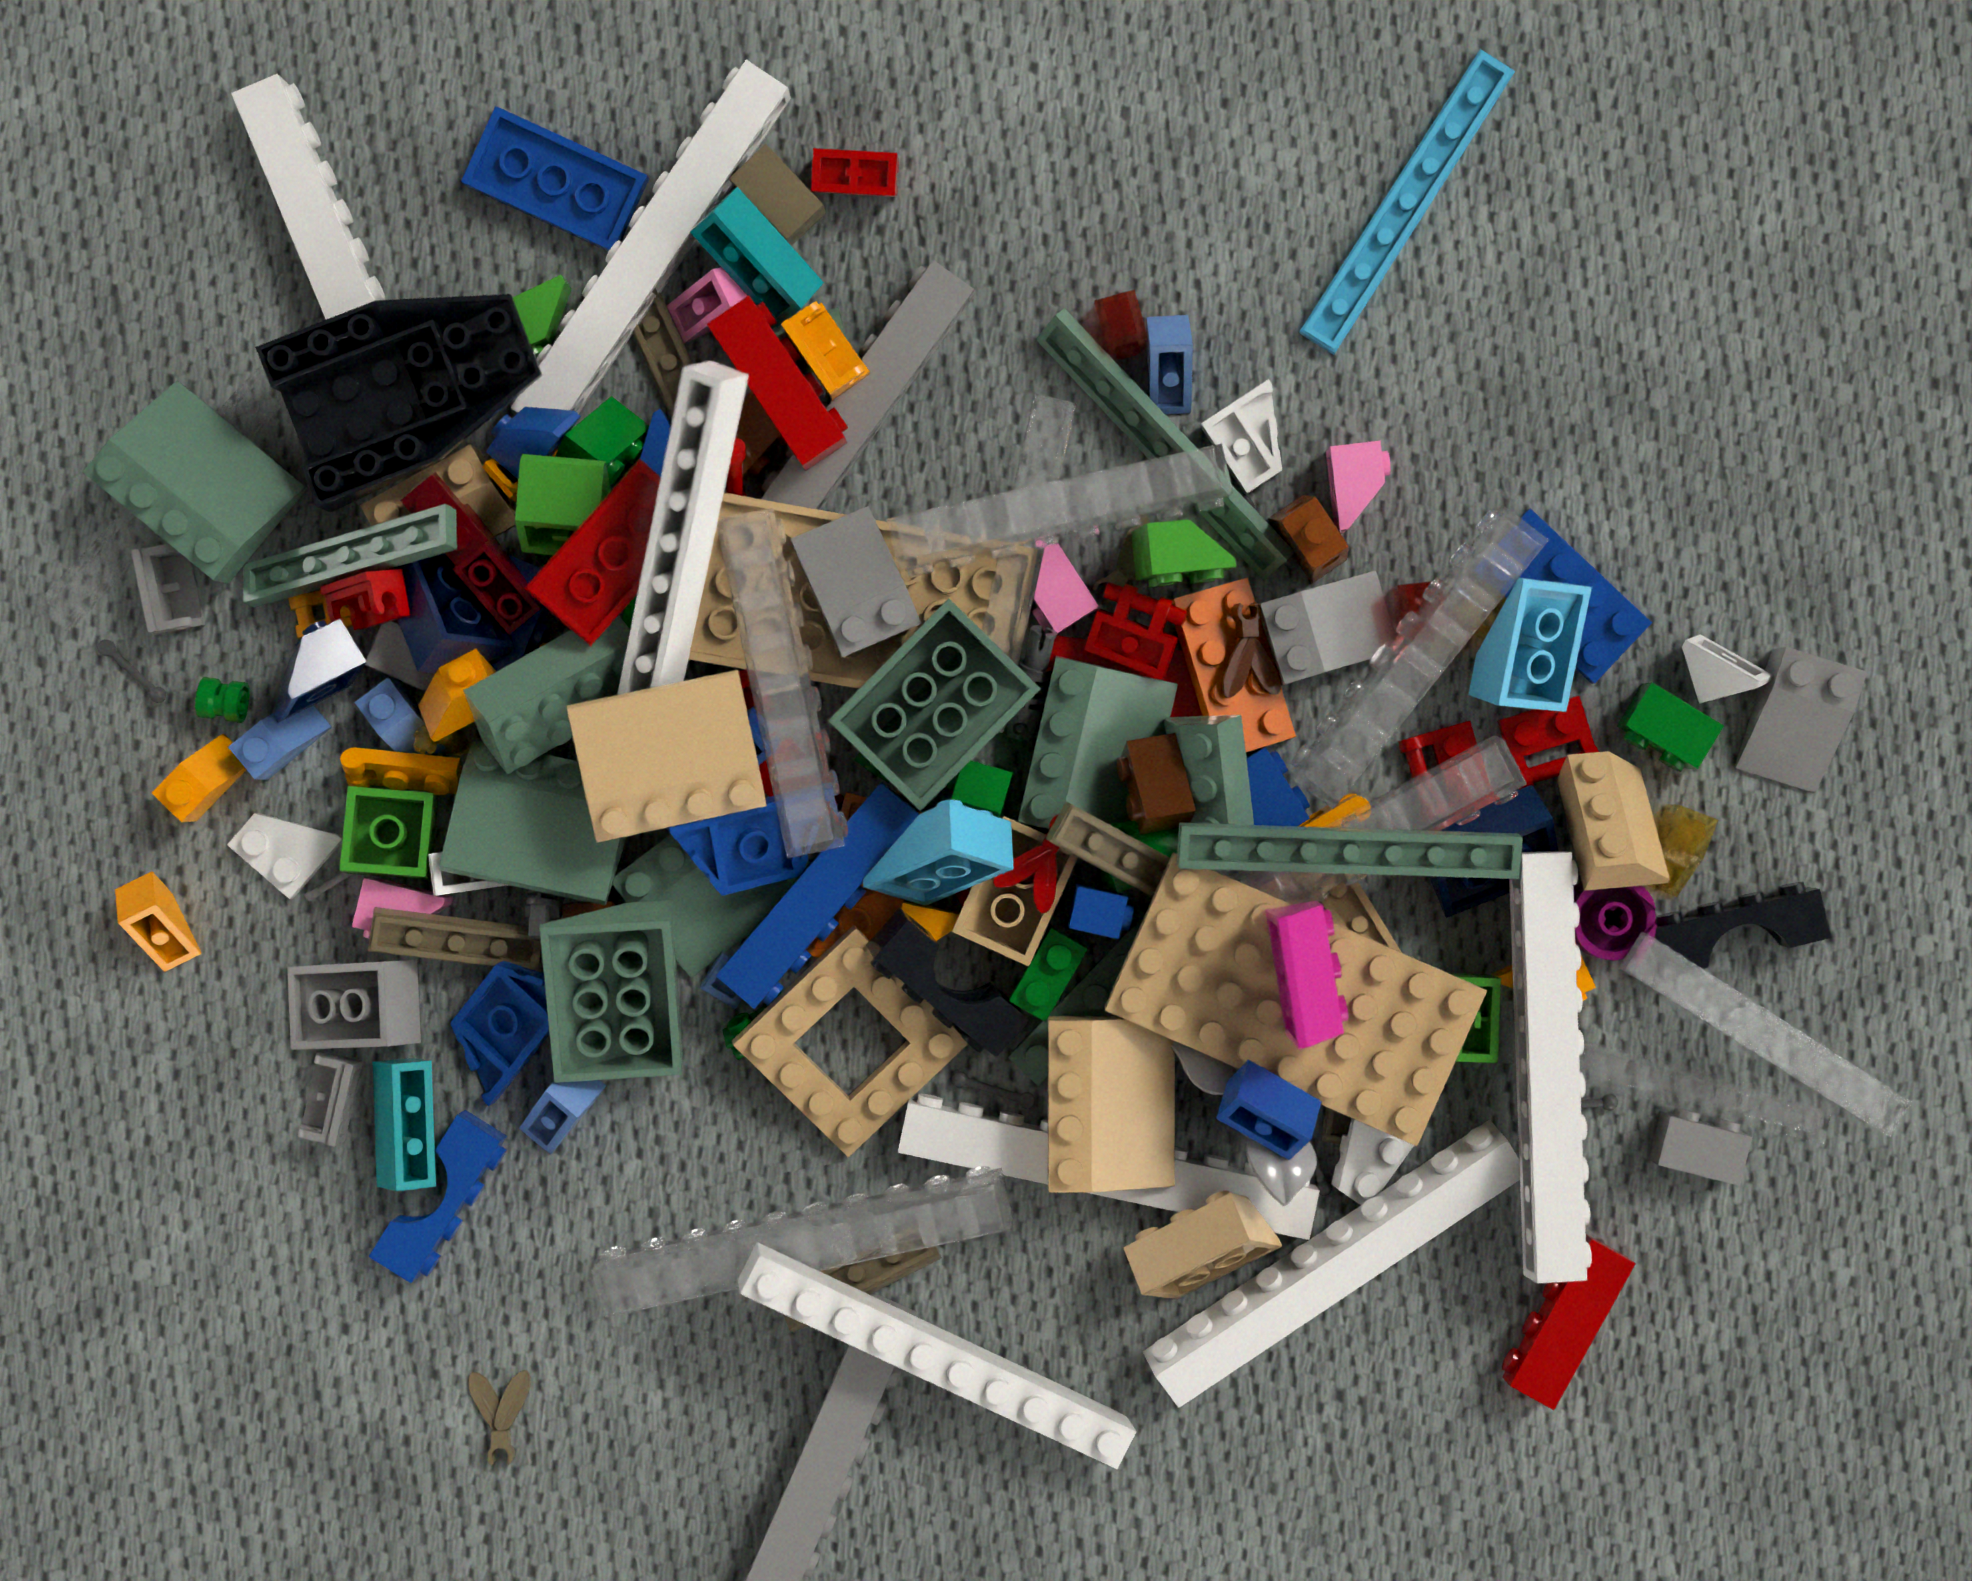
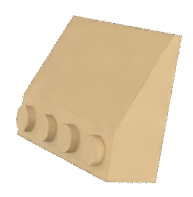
[567,670,767,843]
[1048,1016,1175,1193]

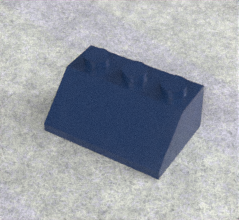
[387,553,514,674]
[1420,785,1558,918]

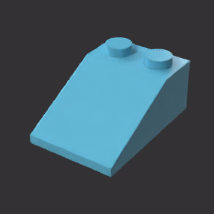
[1468,577,1592,712]
[863,800,1014,906]

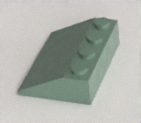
[83,381,307,584]
[828,599,1041,811]
[1018,656,1178,829]
[439,739,627,906]
[613,834,812,978]
[539,900,683,1083]

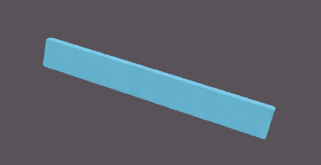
[1299,49,1515,355]

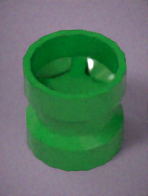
[195,677,250,723]

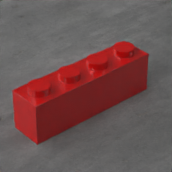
[707,295,848,471]
[1502,1234,1636,1410]

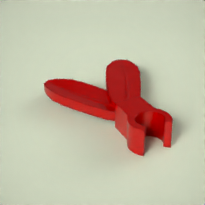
[993,814,1060,914]

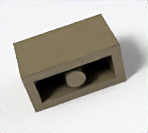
[729,144,826,246]

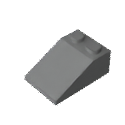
[790,506,922,657]
[1259,571,1400,686]
[1734,647,1867,793]
[287,960,421,1050]

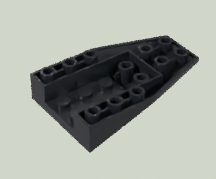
[255,294,543,512]

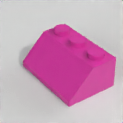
[1265,901,1348,1049]

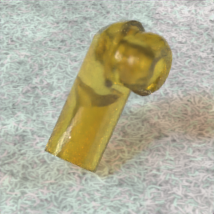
[413,725,469,756]

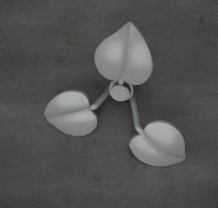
[1171,1041,1317,1206]

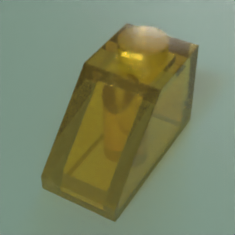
[1646,804,1718,897]

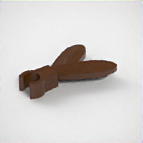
[1221,602,1281,698]

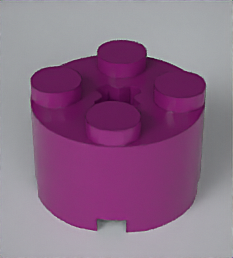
[1573,881,1657,961]

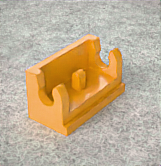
[781,301,870,400]

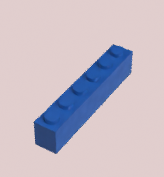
[716,782,920,1009]

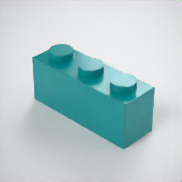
[690,187,824,327]
[372,1058,436,1191]

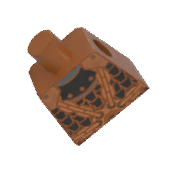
[1268,495,1349,583]

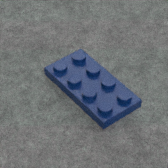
[461,106,649,252]
[1471,508,1652,684]

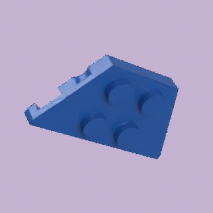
[667,784,829,896]
[450,961,550,1106]

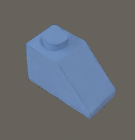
[1146,315,1193,414]
[355,677,448,756]
[228,705,332,780]
[519,1080,606,1155]

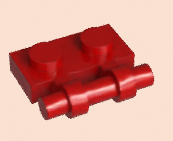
[1084,582,1188,679]

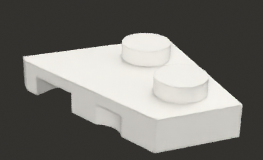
[1200,379,1282,495]
[227,813,343,899]
[1331,1118,1414,1205]

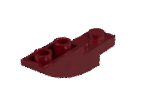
[400,472,542,635]

